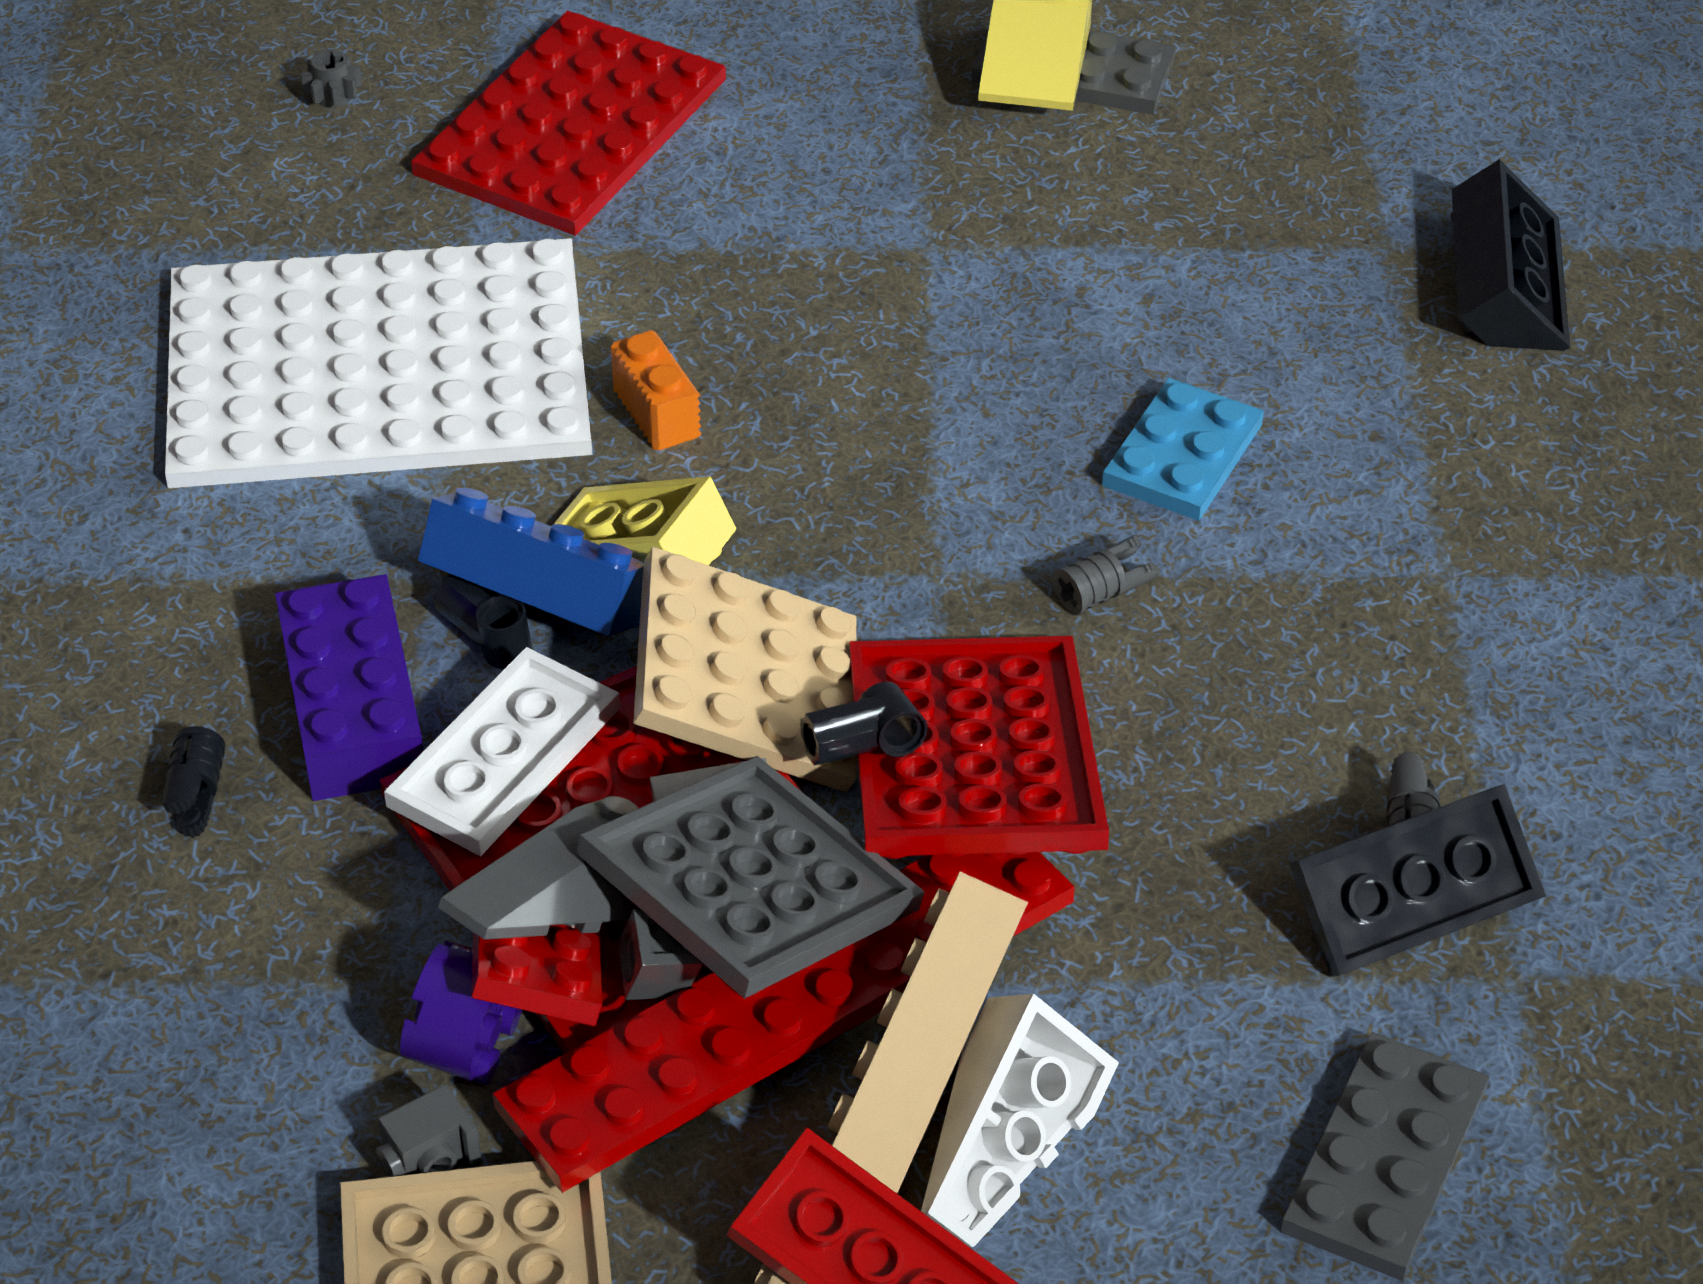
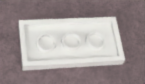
[384,647,620,857]

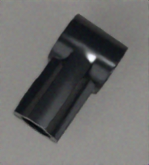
[433,574,532,669]
[800,682,928,766]

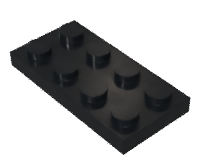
[1289,784,1546,977]

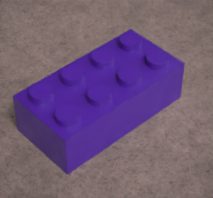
[275,574,423,801]

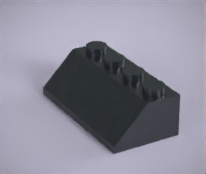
[1450,159,1570,351]

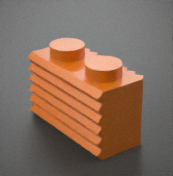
[611,330,702,451]

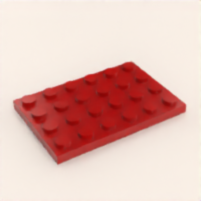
[411,10,726,236]
[849,636,1109,859]

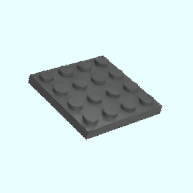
[577,756,925,999]

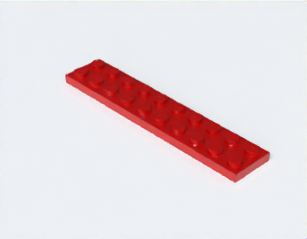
[493,852,1075,1193]

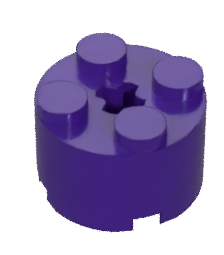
[400,940,522,1085]

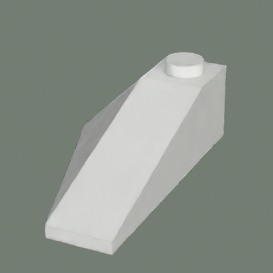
[921,994,1119,1247]

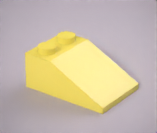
[978,0,1092,111]
[553,476,736,565]

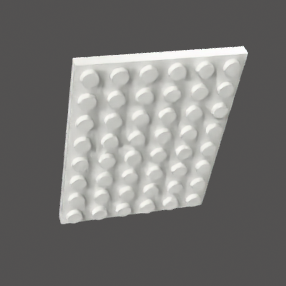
[165,238,592,488]

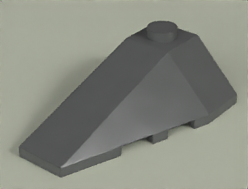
[438,796,640,939]

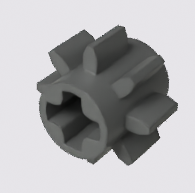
[301,49,362,108]

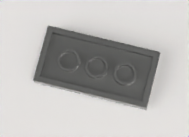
[972,31,1176,115]
[1280,1032,1490,1281]

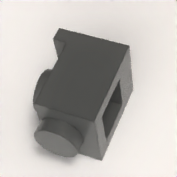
[376,1084,482,1177]

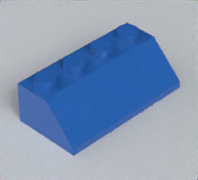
[418,488,644,636]

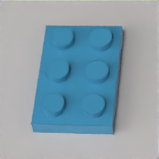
[1102,378,1264,521]

